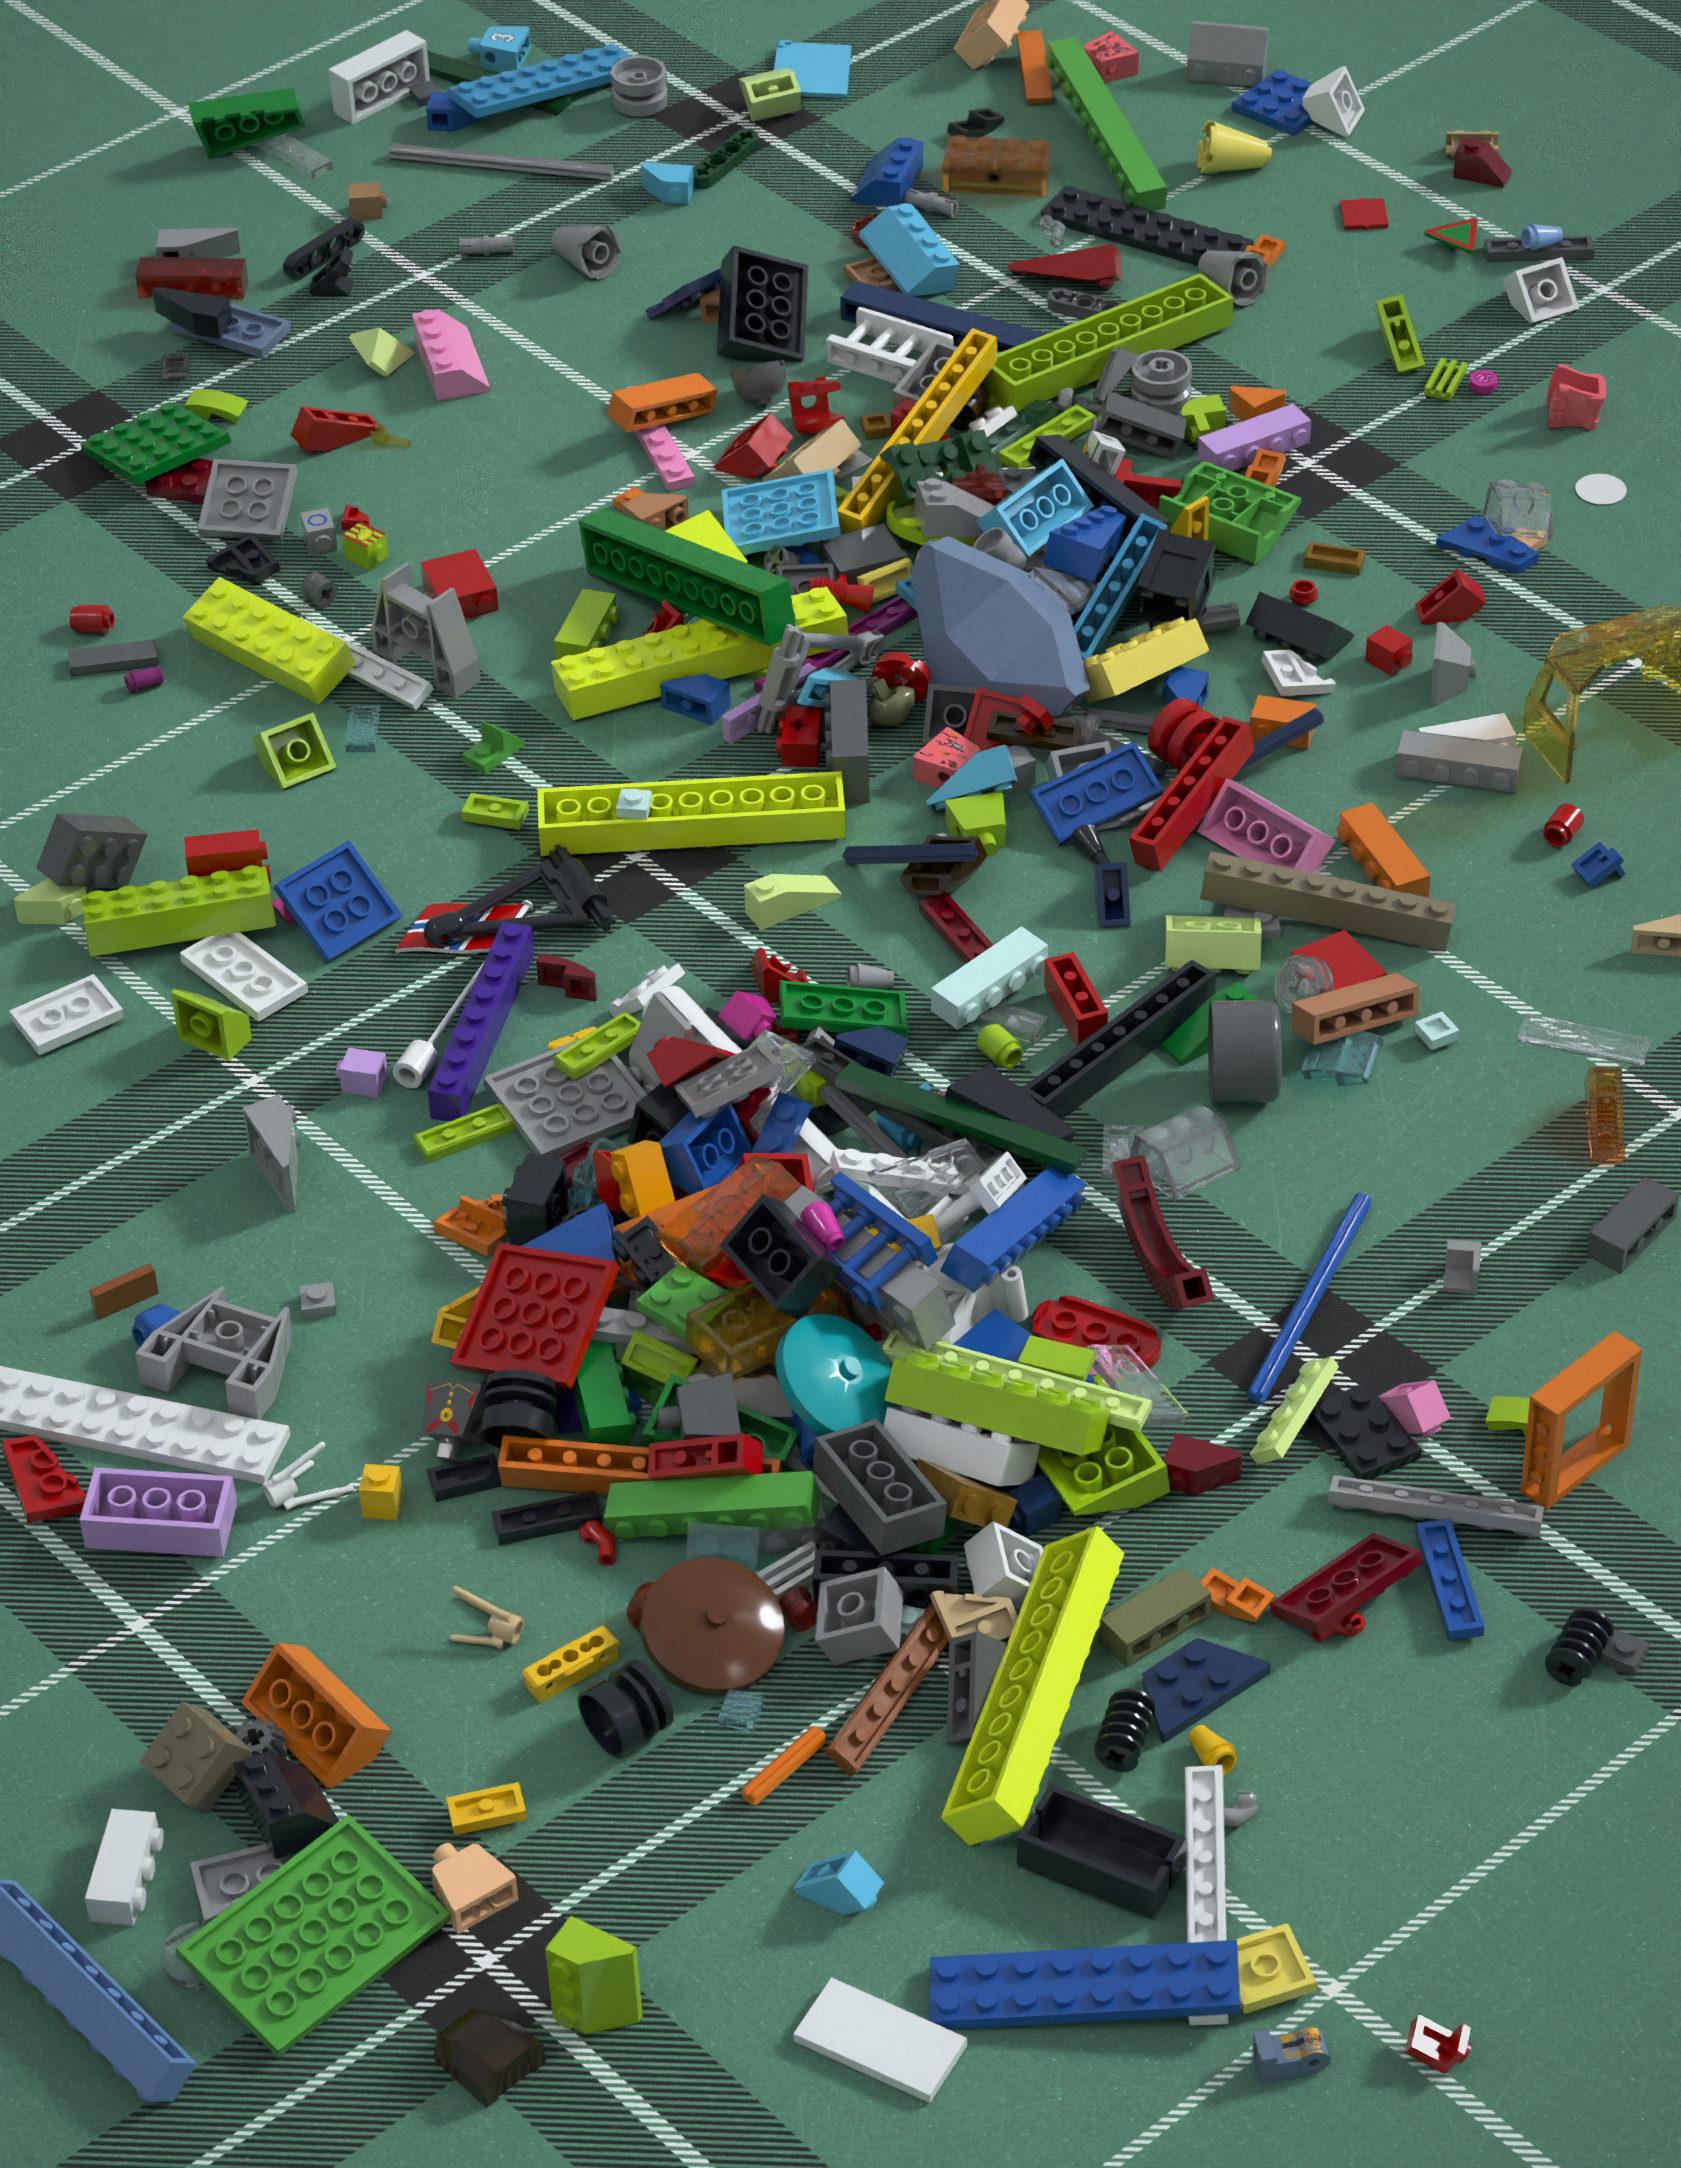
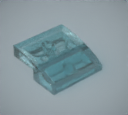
[1301,1031,1384,1087]

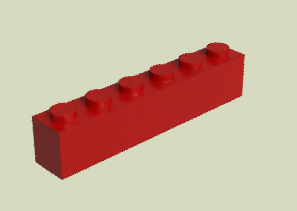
[1129,716,1255,872]

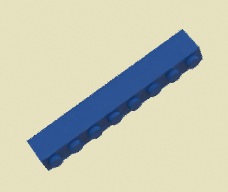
[940,1166,1087,1293]

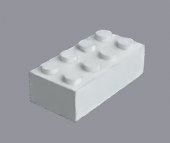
[329,30,430,125]
[883,1406,1040,1486]

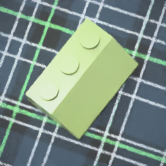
[1165,915,1262,974]

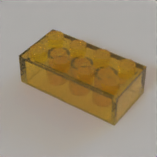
[684,1282,839,1381]

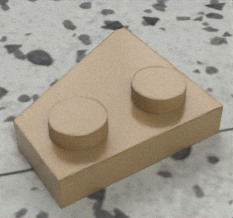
[929,1590,1018,1642]

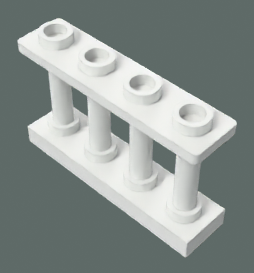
[826,307,953,384]
[924,1151,1027,1249]

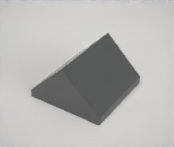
[922,683,988,744]

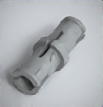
[904,188,959,218]
[460,235,514,256]

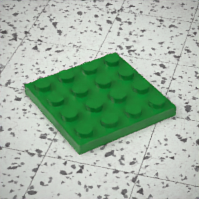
[80,402,231,485]

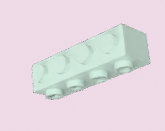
[931,926,1048,1030]

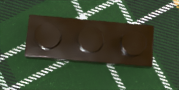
[987,710,1082,751]

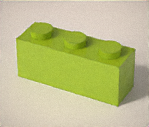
[554,589,620,660]

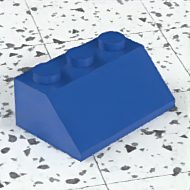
[851,138,924,208]
[658,1102,753,1195]

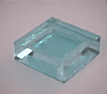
[718,1689,764,1732]

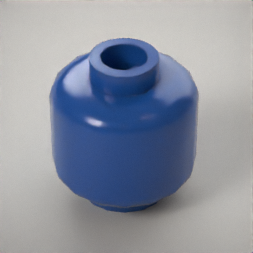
[132,1304,180,1348]

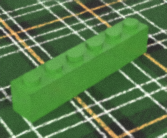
[604,1471,821,1539]

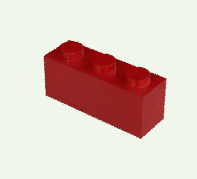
[1044,952,1108,1046]

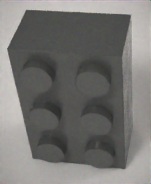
[36,813,148,888]

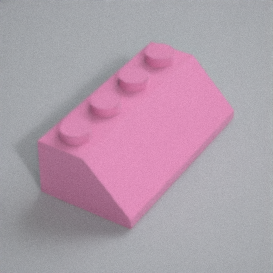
[412,309,490,401]
[1197,778,1336,873]

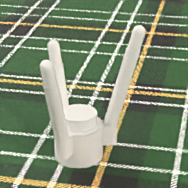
[262,1442,354,1511]

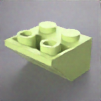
[739,67,801,122]

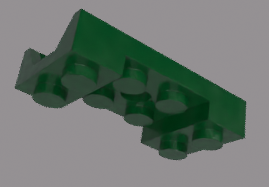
[880,429,1000,507]

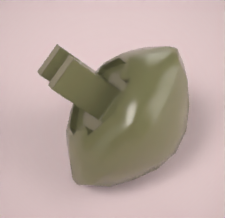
[866,676,915,727]

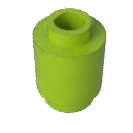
[977,1024,1024,1069]

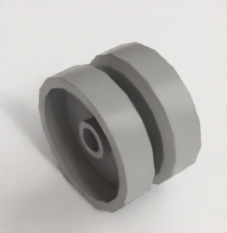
[611,56,668,117]
[1131,349,1192,415]

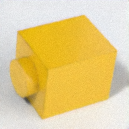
[359,1464,403,1521]

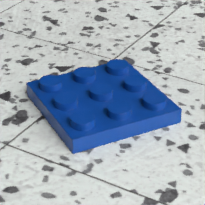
[1232,70,1314,137]
[273,840,402,964]

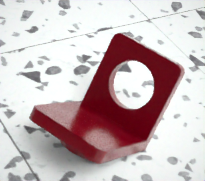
[730,1086,771,1142]

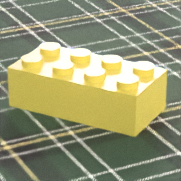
[1083,617,1210,703]

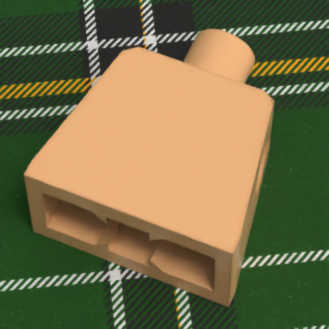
[431,1843,519,1934]

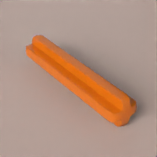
[741,1726,826,1806]

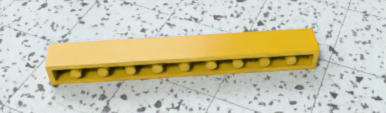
[837,328,997,534]

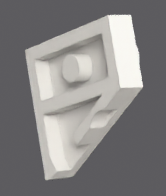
[1261,650,1336,696]

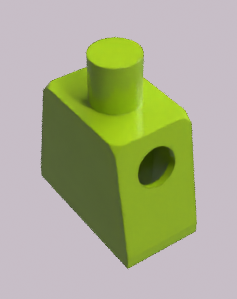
[945,791,1006,857]

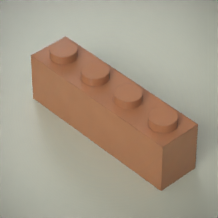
[1292,973,1419,1045]

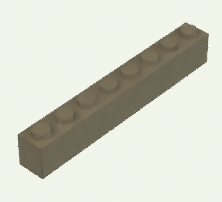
[1200,851,1456,952]

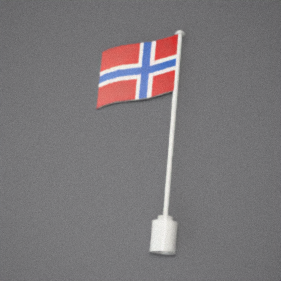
[392,900,533,1089]

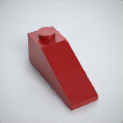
[290,406,382,452]
[648,1433,763,1480]

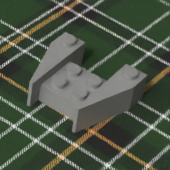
[371,562,481,698]
[135,1287,292,1420]

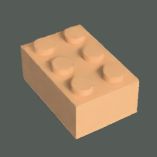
[953,0,1029,70]

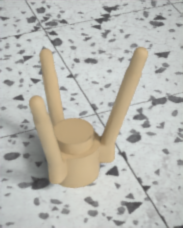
[450,1586,524,1649]

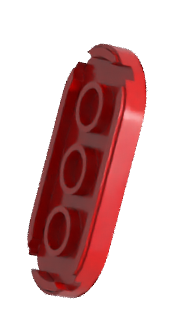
[1032,1296,1161,1375]

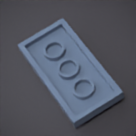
[170,304,291,358]

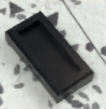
[426,1453,502,1502]

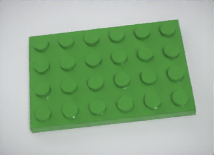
[176,1814,451,2058]

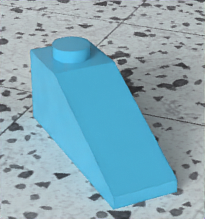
[797,667,868,708]

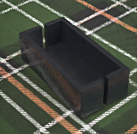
[1017,1784,1187,1920]

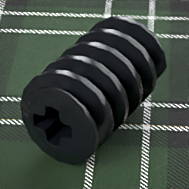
[1545,1608,1614,1687]
[1094,1688,1156,1773]

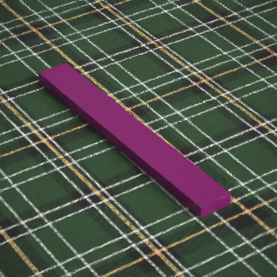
[754,595,918,693]

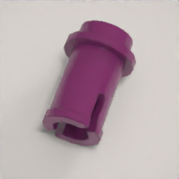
[124,665,164,693]

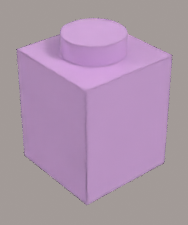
[336,1048,388,1098]

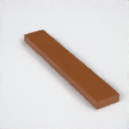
[824,1602,949,1777]

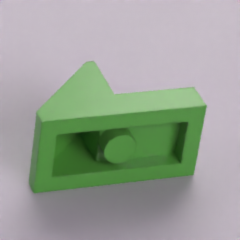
[462,721,525,775]

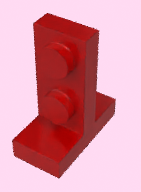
[1114,459,1183,507]

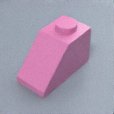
[1378,1380,1451,1437]

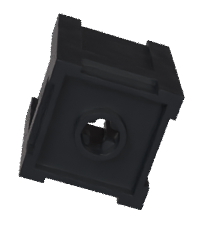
[1137,529,1217,624]

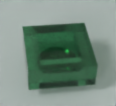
[1019,399,1059,429]

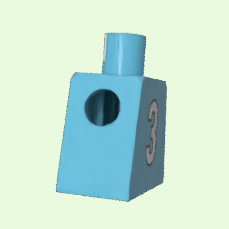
[468,26,531,71]

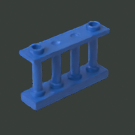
[826,1172,938,1312]

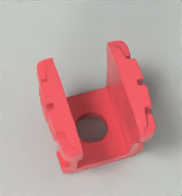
[1546,364,1606,430]

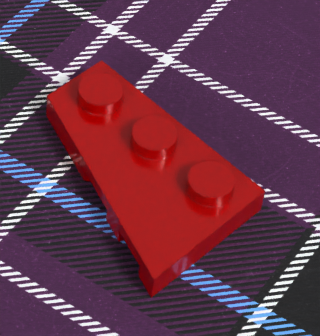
[2,1435,87,1523]

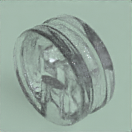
[1274,955,1334,1014]

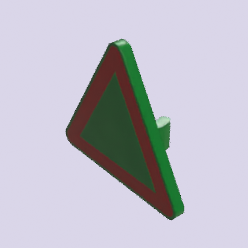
[1424,218,1478,254]

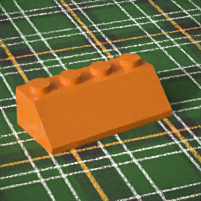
[241,1642,392,1788]

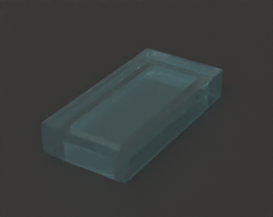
[345,706,381,753]

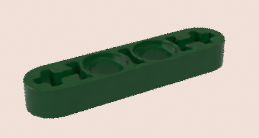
[693,129,758,189]

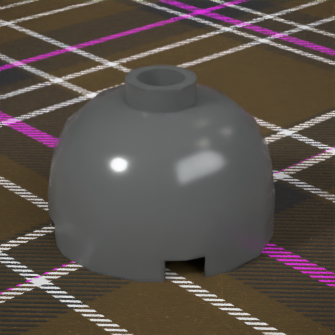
[730,360,786,406]

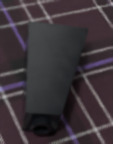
[945,1065,1075,1167]

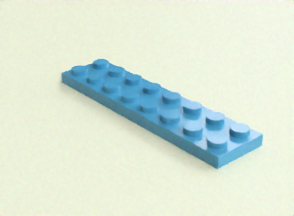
[448,44,633,118]

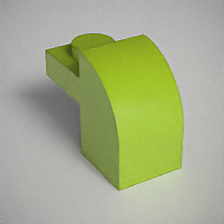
[1181,394,1226,450]

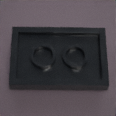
[1308,1382,1421,1480]

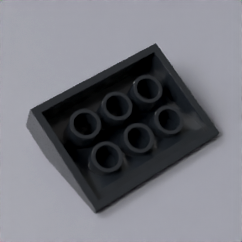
[717,246,808,362]

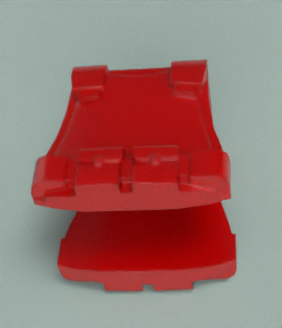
[787,376,845,434]

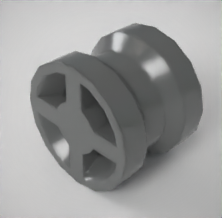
[764,545,800,574]
[301,572,337,608]

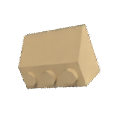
[762,419,862,482]

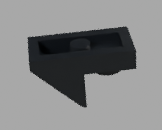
[309,246,354,296]

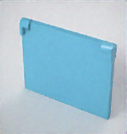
[774,40,852,98]

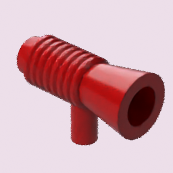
[807,575,874,614]

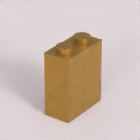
[916,1458,1018,1528]

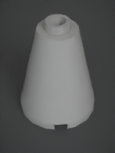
[551,226,622,279]
[1198,250,1270,306]

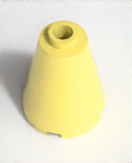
[1197,121,1272,174]

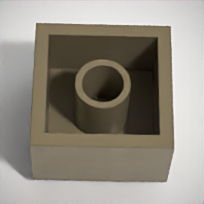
[140,1701,252,1812]

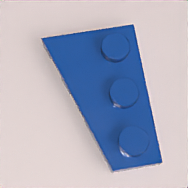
[1436,515,1539,574]

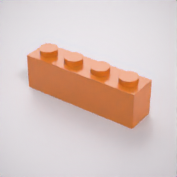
[607,372,718,432]
[1337,802,1430,898]

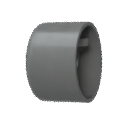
[1208,1000,1282,1103]

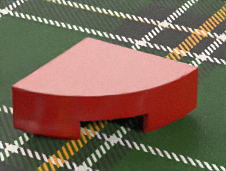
[341,505,370,530]

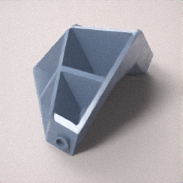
[911,536,1090,716]

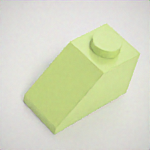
[13,878,87,924]

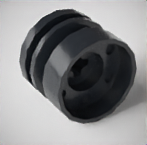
[480,1369,559,1448]
[577,1660,674,1758]

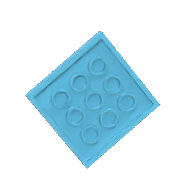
[722,469,841,557]

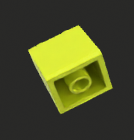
[666,510,748,563]

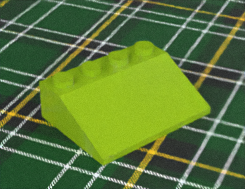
[1036,1374,1170,1516]

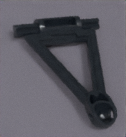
[423,844,616,947]

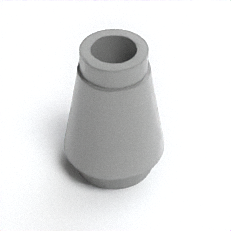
[846,963,894,990]

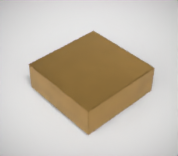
[860,412,891,440]

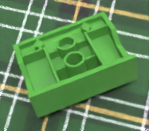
[1158,461,1302,564]

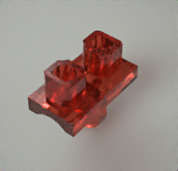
[951,463,1007,506]

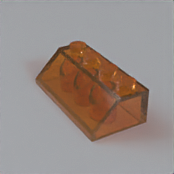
[654,1155,802,1279]

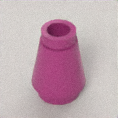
[800,1201,846,1252]

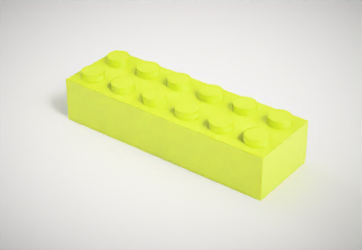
[182,577,355,705]

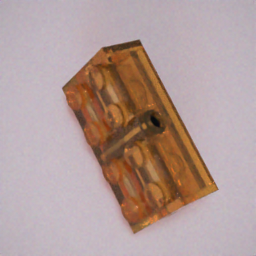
[942,135,1052,197]

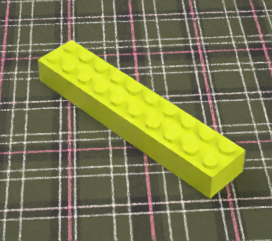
[551,587,849,721]
[538,771,846,856]
[941,1526,1124,1846]

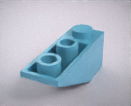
[926,745,1018,810]

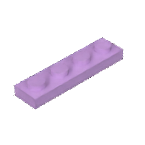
[721,663,817,744]

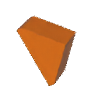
[1229,386,1286,422]

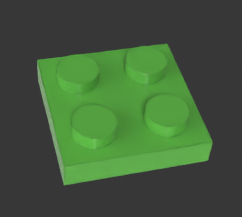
[636,1263,733,1342]

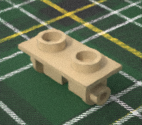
[1445,130,1499,158]

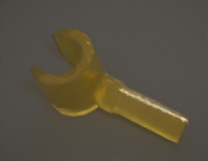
[371,424,411,447]

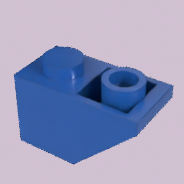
[426,92,484,132]

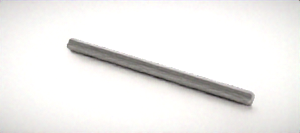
[389,143,614,181]

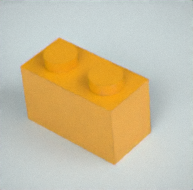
[610,1140,675,1218]

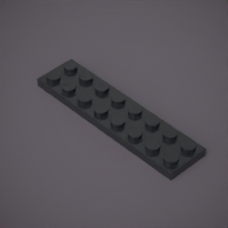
[1041,186,1254,266]

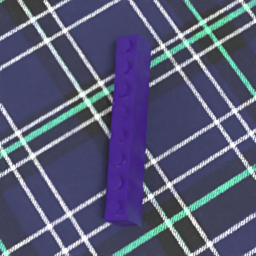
[428,922,535,1122]

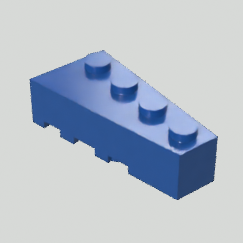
[1043,506,1127,583]

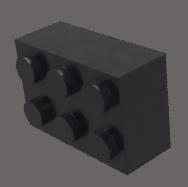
[719,1194,843,1320]

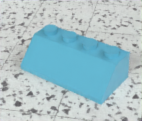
[859,203,960,296]
[976,459,1094,558]

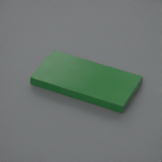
[778,980,909,1038]

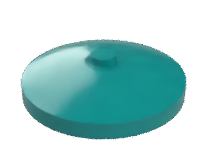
[775,1314,899,1435]

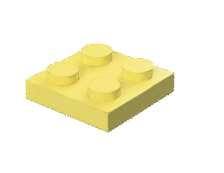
[1236,1923,1317,2014]

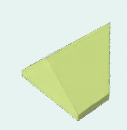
[349,327,415,378]

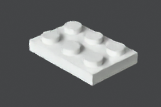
[9,974,124,1055]

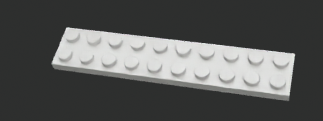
[0,1366,290,1484]

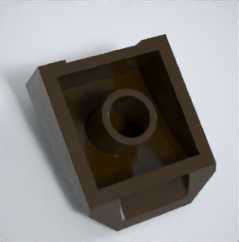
[900,835,988,895]
[434,2008,546,2108]

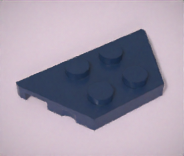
[645,268,721,320]
[1142,1638,1271,1743]

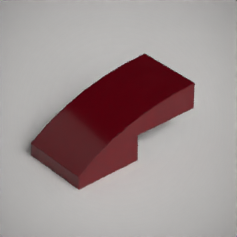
[536,953,597,1001]

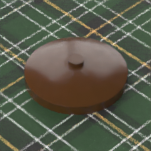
[640,1558,785,1695]

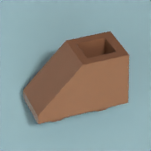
[622,493,689,531]

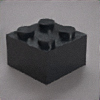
[502,1153,570,1246]

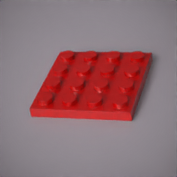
[449,1243,620,1389]

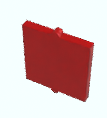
[1340,198,1388,231]

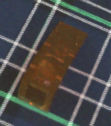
[1585,1067,1625,1163]

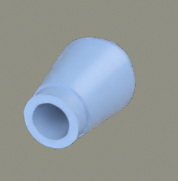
[1521,224,1563,251]

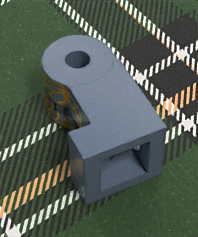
[1252,2027,1331,2083]

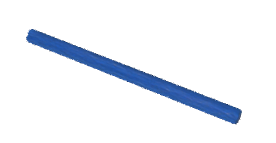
[1247,1193,1371,1404]

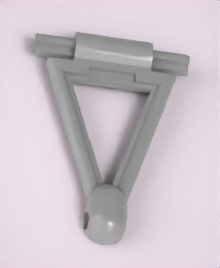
[757,624,885,734]

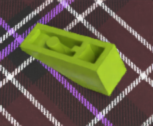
[1376,294,1425,374]

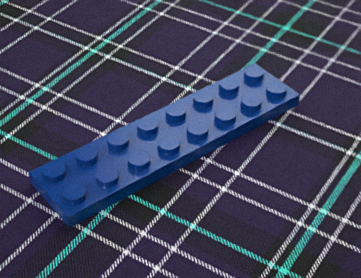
[930,1940,1241,2030]

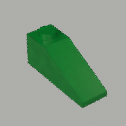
[1162,982,1258,1066]

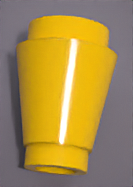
[1188,1725,1237,1775]

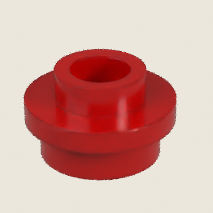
[1289,579,1318,606]

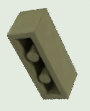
[1099,1567,1211,1668]

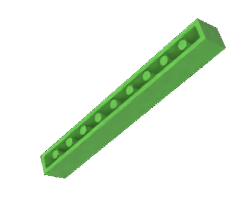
[1044,37,1167,211]

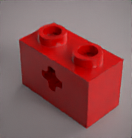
[776,705,822,767]

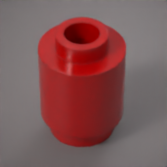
[69,604,115,634]
[1543,804,1584,847]

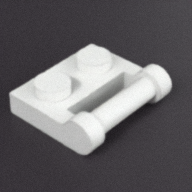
[608,963,685,1017]

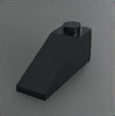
[152,287,232,339]

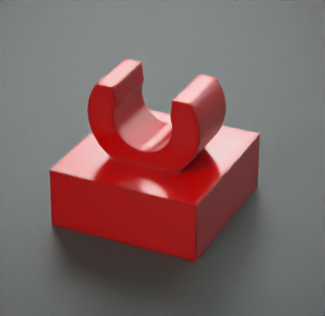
[1016,694,1054,735]

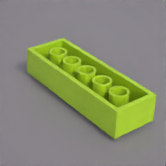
[81,865,276,957]
[884,1351,1111,1456]

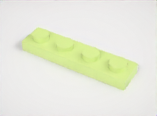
[1250,1357,1339,1465]

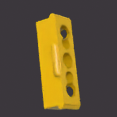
[521,1626,620,1704]

